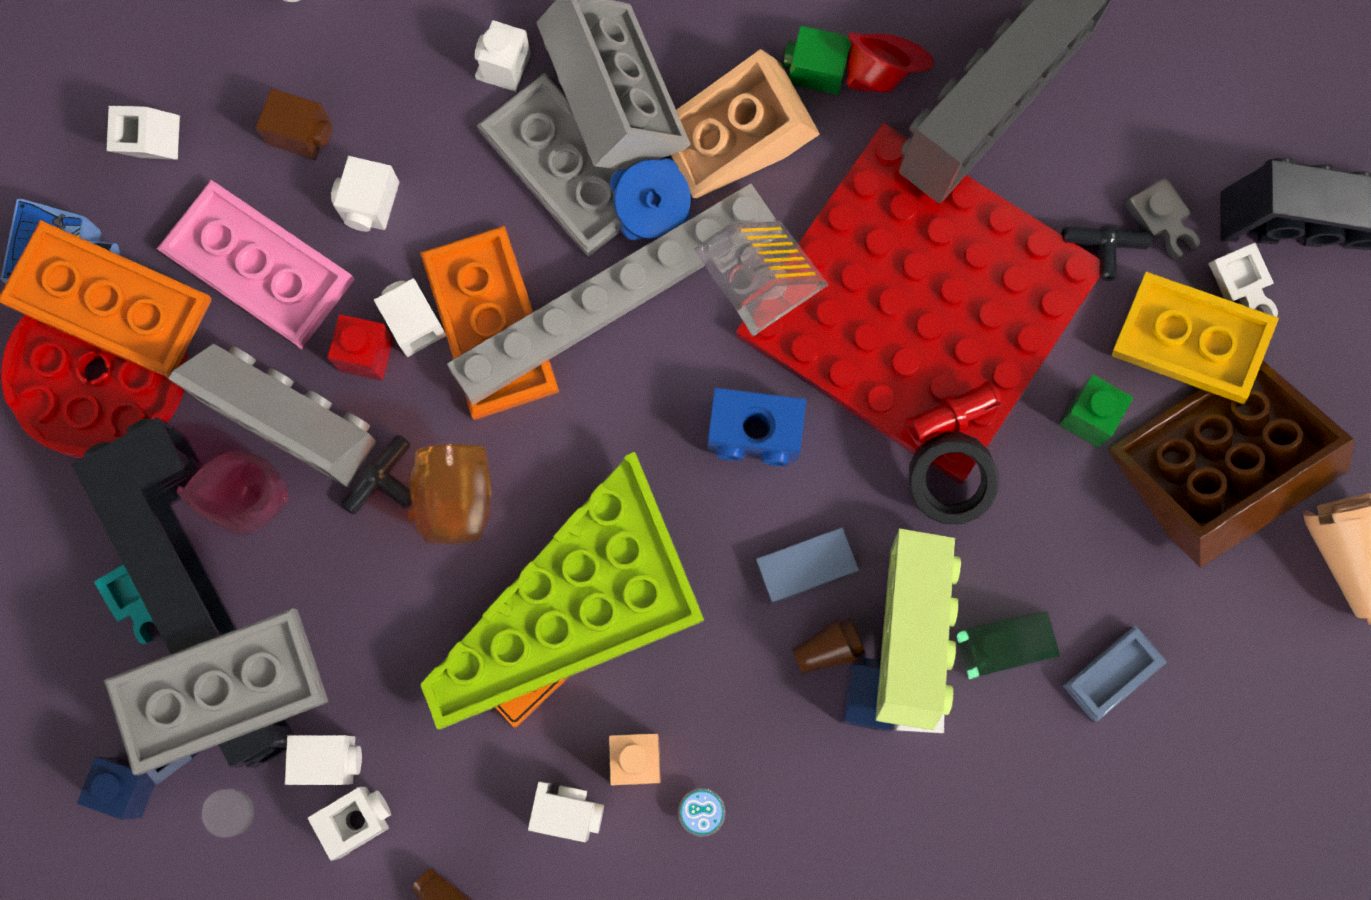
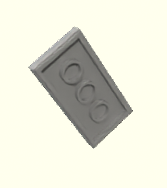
[477,73,621,257]
[104,608,329,775]

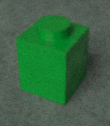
[783,26,851,95]
[1058,374,1134,448]

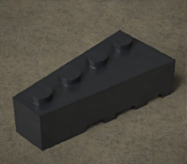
[1220,158,1371,250]

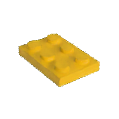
[1112,272,1279,404]

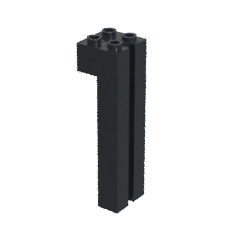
[71,417,294,768]

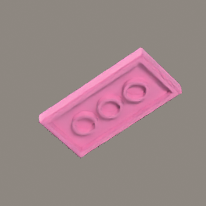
[157,180,355,350]

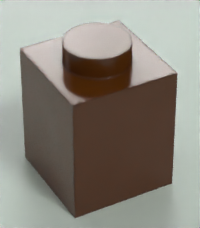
[255,88,332,160]

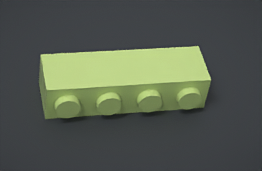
[876,529,961,730]

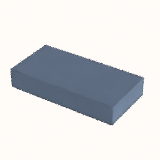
[755,528,859,604]
[1062,625,1167,722]

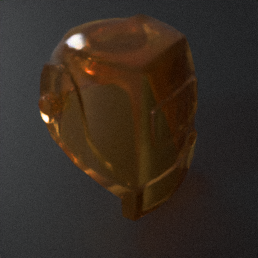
[407,444,491,544]

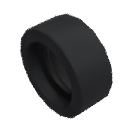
[909,432,999,525]

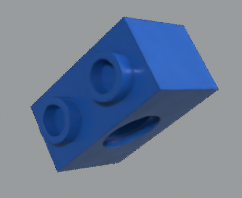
[708,388,806,467]

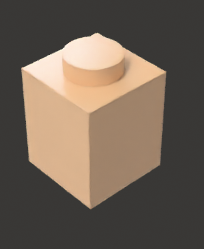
[609,734,661,785]

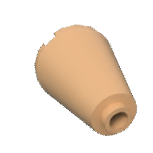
[1303,493,1371,625]

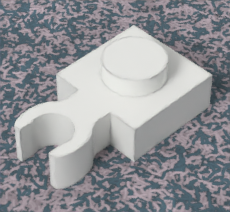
[1208,243,1278,317]

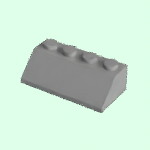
[536,0,691,170]
[168,344,377,489]

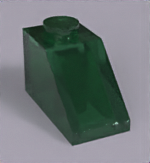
[957,611,1061,680]

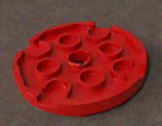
[1,315,188,459]

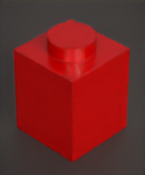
[327,314,394,381]

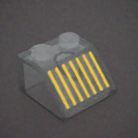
[694,221,828,336]

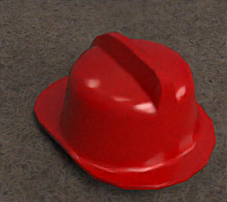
[845,32,935,93]

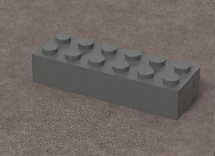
[898,0,1112,204]

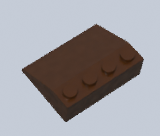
[1109,361,1354,568]

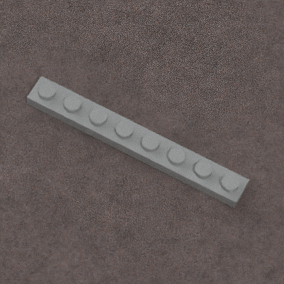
[447,184,776,406]

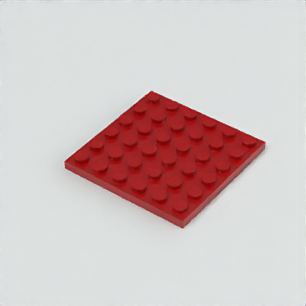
[736,123,1100,484]

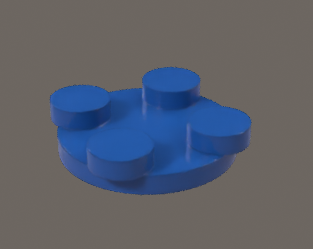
[610,159,691,240]

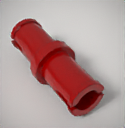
[906,381,1002,446]

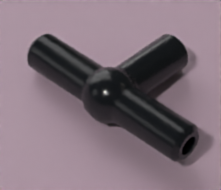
[1061,225,1152,281]
[342,435,416,514]

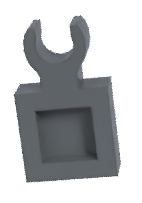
[1125,178,1200,261]

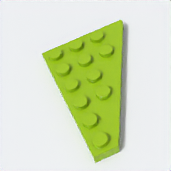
[420,452,704,730]

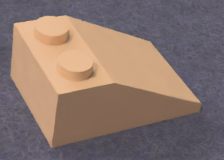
[671,49,820,199]

